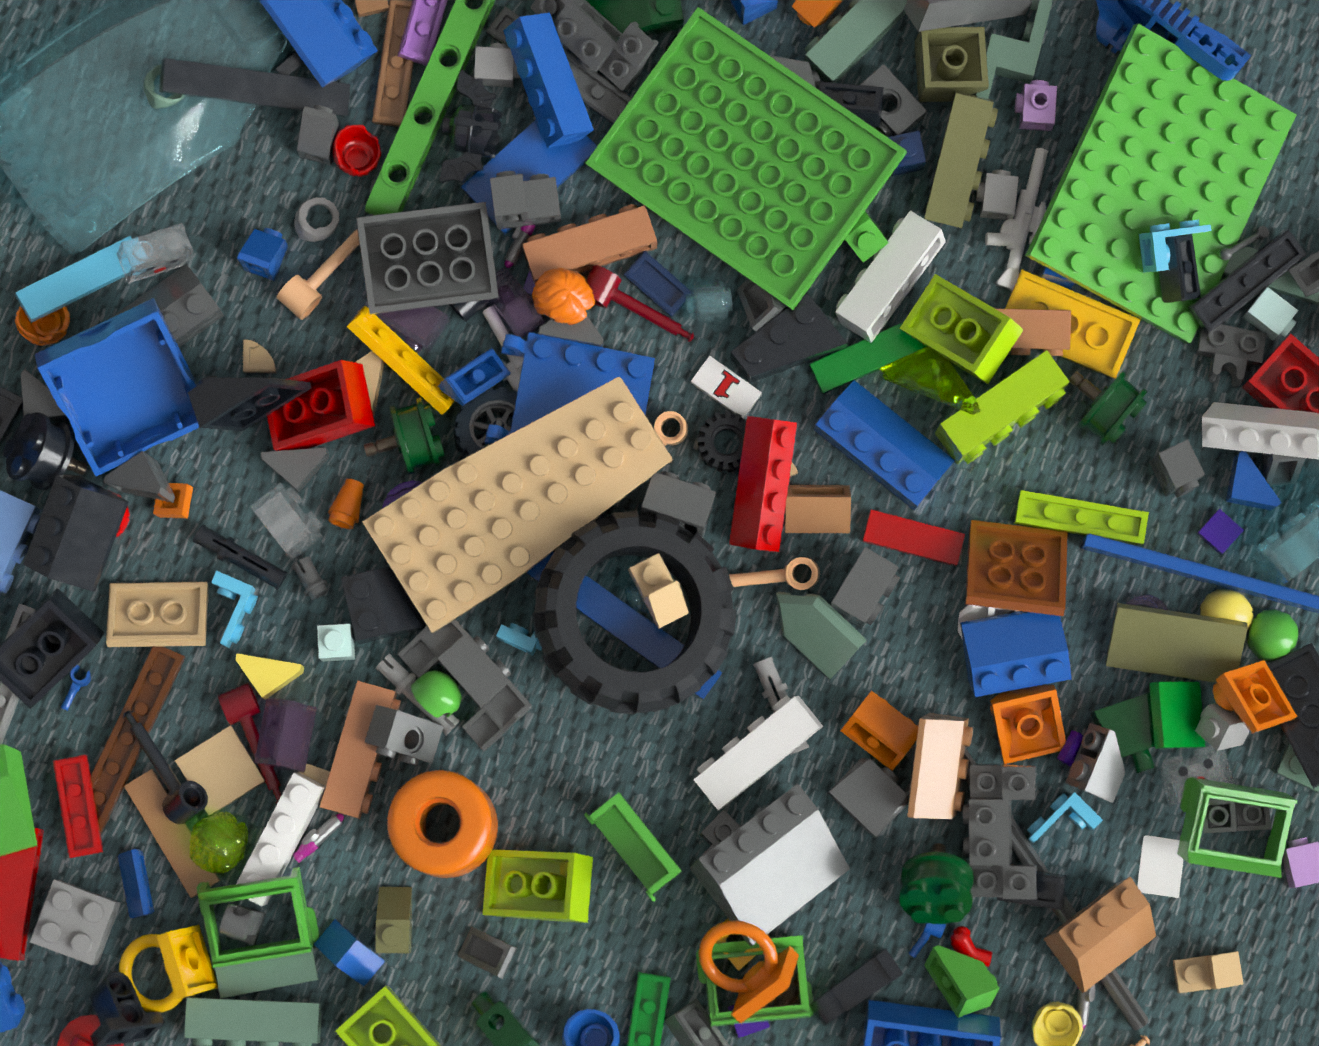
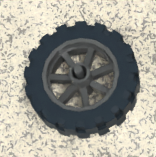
[454,387,517,459]

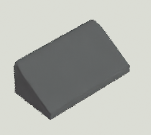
[664,998,730,1046]

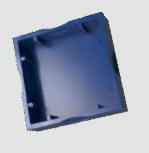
[35,298,199,476]

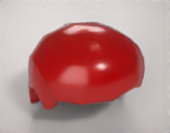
[332,125,381,177]

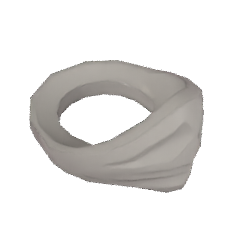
[294,197,339,242]

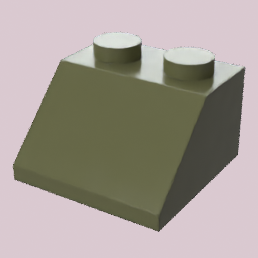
[914,27,989,102]

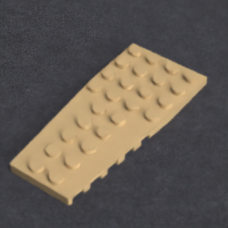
[363,377,673,633]

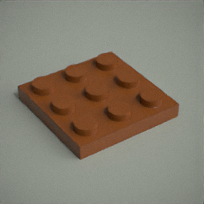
[965,520,1068,616]

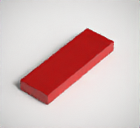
[862,510,965,566]
[53,755,103,858]

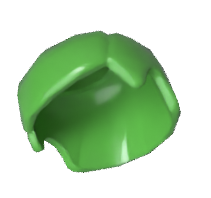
[1248,609,1298,662]
[411,670,462,718]

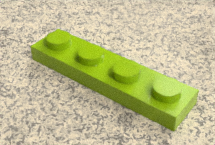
[1014,490,1149,546]

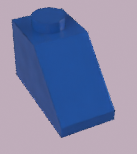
[237,228,288,281]

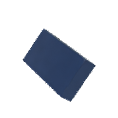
[624,251,693,318]

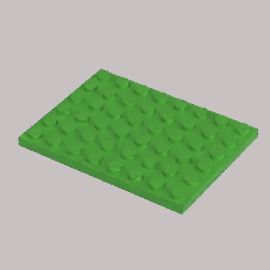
[585,7,907,310]
[1025,23,1296,343]

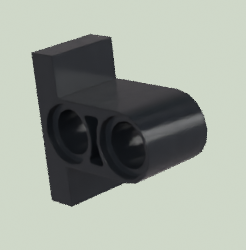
[90,971,165,1046]

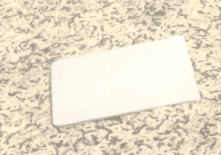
[1137,835,1183,898]

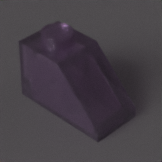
[490,267,545,338]

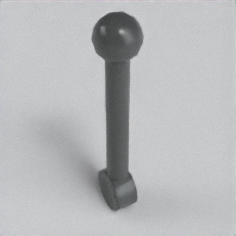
[1220,226,1269,260]

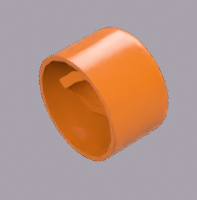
[387,770,498,878]

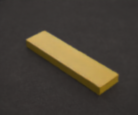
[347,306,455,415]

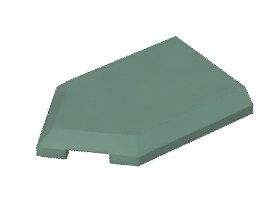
[776,592,867,680]

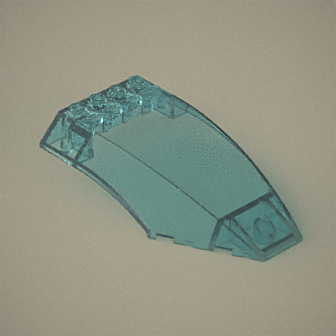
[0,0,287,256]

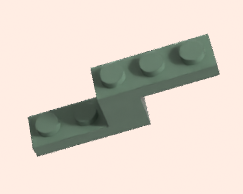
[975,0,1053,99]

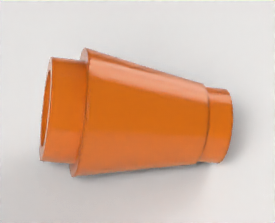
[328,479,364,529]

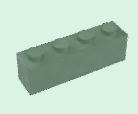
[804,0,907,83]
[184,997,322,1046]

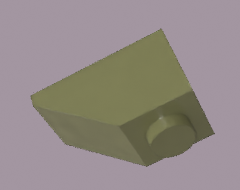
[376,887,412,953]

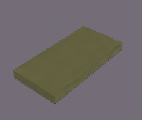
[1105,603,1248,683]

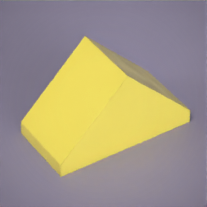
[236,654,304,700]

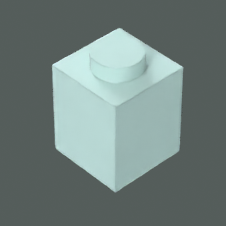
[1243,287,1298,341]
[317,624,355,662]

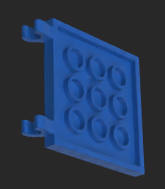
[485,332,655,445]

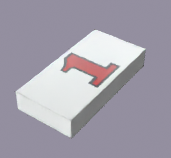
[691,356,762,419]

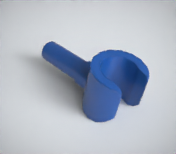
[61,665,91,711]
[909,923,946,958]

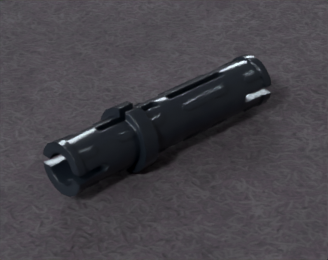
[193,524,288,590]

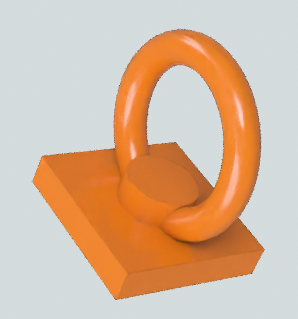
[699,920,799,1024]

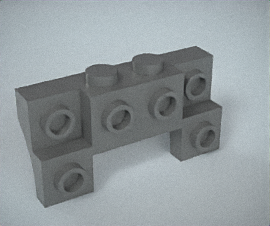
[530,0,659,91]
[398,619,533,752]
[963,764,1037,899]

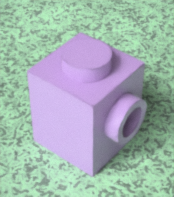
[1015,80,1057,131]

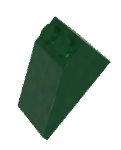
[586,0,684,35]

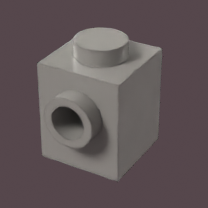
[474,43,520,87]
[976,170,1019,220]
[1195,703,1249,751]

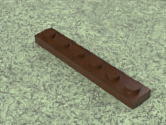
[91,646,186,834]

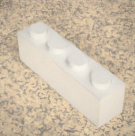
[835,211,946,343]
[1202,402,1319,459]
[693,695,823,810]
[236,772,326,906]

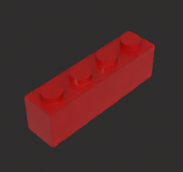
[729,416,797,552]
[0,828,44,961]

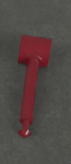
[586,265,695,342]
[218,683,282,804]

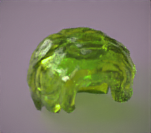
[189,811,248,874]

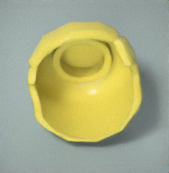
[1200,589,1254,630]
[1032,1002,1083,1046]

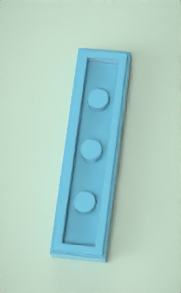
[15,236,146,323]

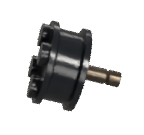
[3,412,87,491]

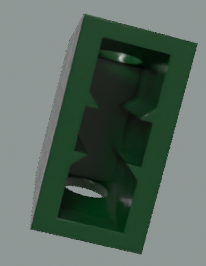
[1091,692,1155,773]
[471,991,541,1046]

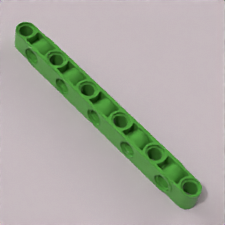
[365,0,496,216]

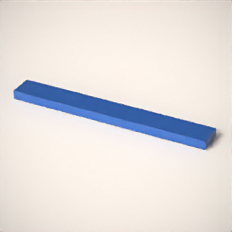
[1081,533,1319,613]
[526,551,722,700]

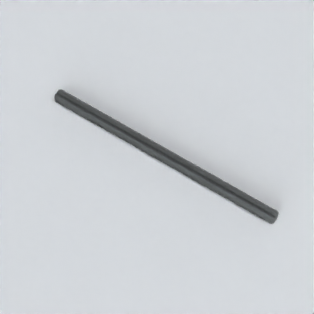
[964,747,1149,1030]

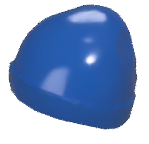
[562,1009,620,1046]

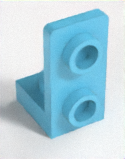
[1139,219,1211,273]
[211,571,258,648]
[496,623,542,655]
[1027,792,1103,844]

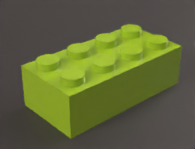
[935,350,1070,465]
[335,985,441,1046]

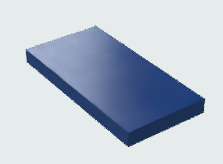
[461,120,597,235]

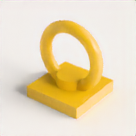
[119,925,218,1013]

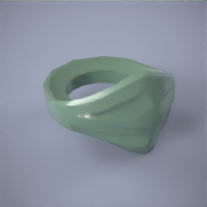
[143,64,185,109]

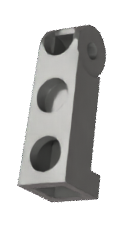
[220,904,266,945]

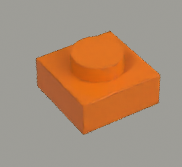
[153,483,193,518]

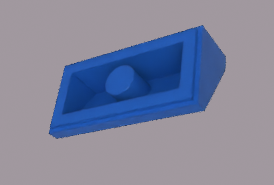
[438,348,511,406]
[118,849,154,918]

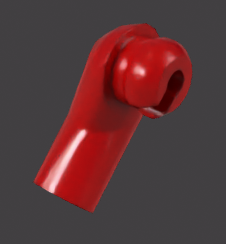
[951,926,992,967]

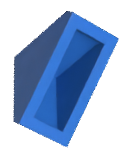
[1226,451,1281,511]
[314,919,385,987]

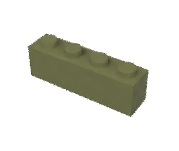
[924,91,998,228]

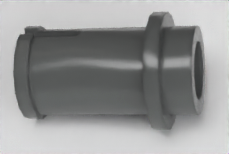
[292,556,328,600]

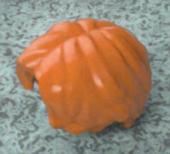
[532,267,595,325]

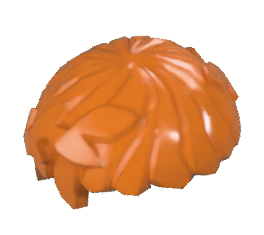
[15,306,70,346]

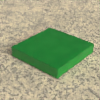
[1150,682,1206,749]

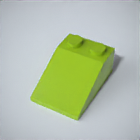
[900,274,1023,384]
[482,850,593,923]

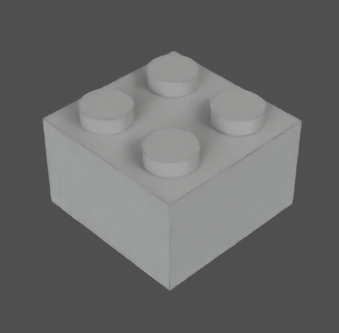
[30,880,121,965]

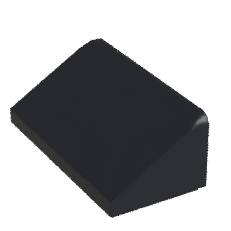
[819,82,884,127]
[1159,234,1201,303]

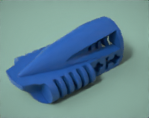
[1096,0,1251,81]

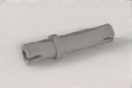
[375,653,460,736]
[753,657,809,755]

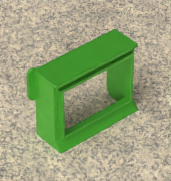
[1177,777,1297,878]
[584,792,681,902]
[197,867,319,968]
[696,935,814,1027]

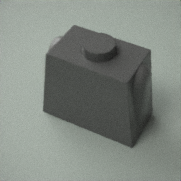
[827,757,909,838]

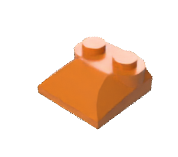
[1213,660,1297,733]
[990,685,1066,764]

